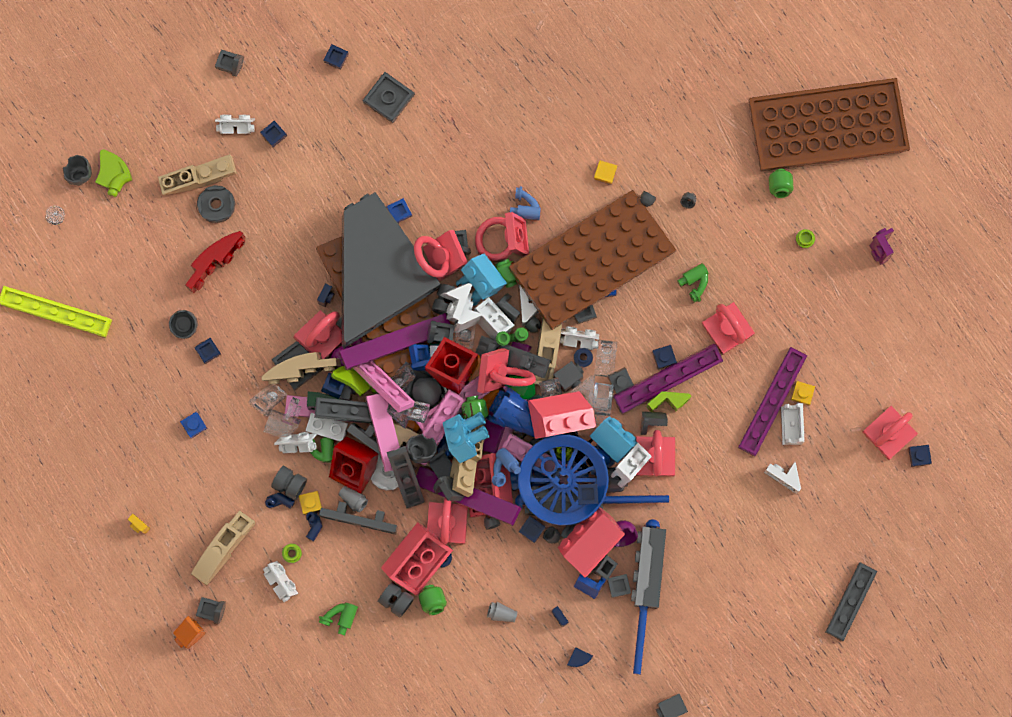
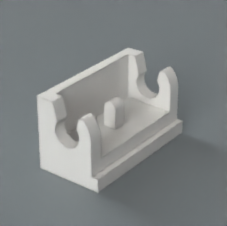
[474,297,514,340]
[781,403,805,445]
[611,443,652,488]

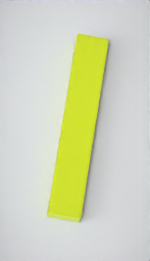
[0,286,112,338]

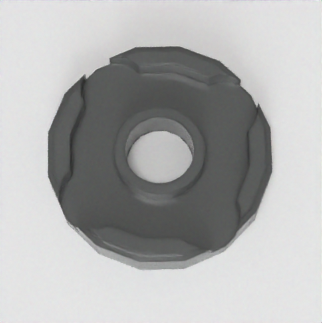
[197,185,235,223]

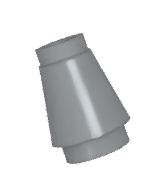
[339,486,368,513]
[487,601,517,623]

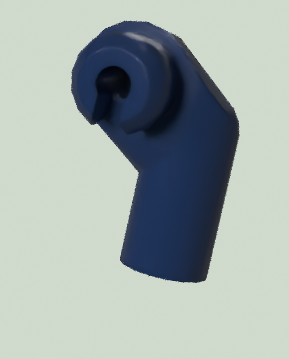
[265,492,295,509]
[306,512,323,542]

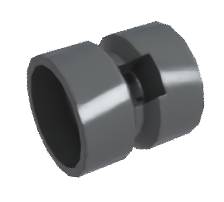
[431,284,456,315]
[271,465,307,500]
[377,581,414,618]

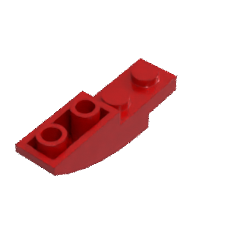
[185,231,245,293]

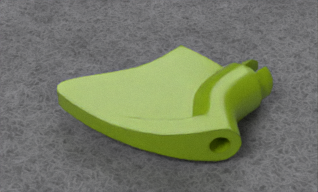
[95,149,132,197]
[331,366,377,396]

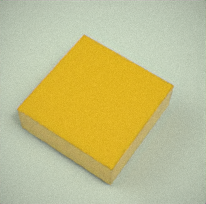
[594,160,618,185]

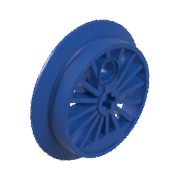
[518,434,609,525]

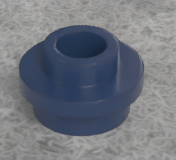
[574,348,593,367]

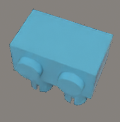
[456,253,507,306]
[443,412,489,463]
[590,416,637,463]

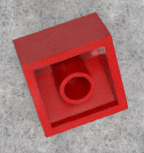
[425,337,478,394]
[329,437,379,494]

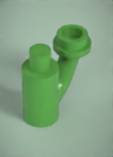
[677,263,709,303]
[496,327,528,346]
[310,437,334,463]
[319,602,358,636]

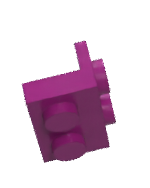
[869,228,894,265]

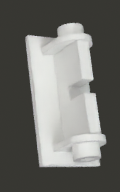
[215,115,255,134]
[560,326,600,350]
[306,413,348,441]
[274,432,317,453]
[263,561,298,602]

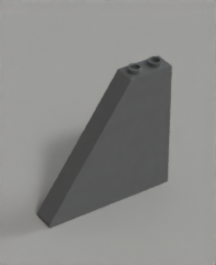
[342,192,440,348]

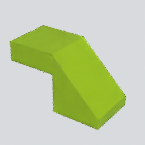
[647,392,692,412]

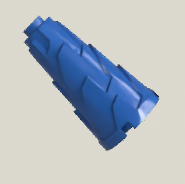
[487,386,562,440]

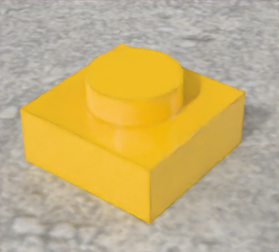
[791,381,815,406]
[299,491,322,515]
[128,514,150,534]

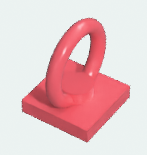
[475,212,529,261]
[414,230,468,281]
[701,302,755,355]
[293,310,342,359]
[477,348,536,394]
[863,406,918,460]
[636,430,675,476]
[427,498,468,544]

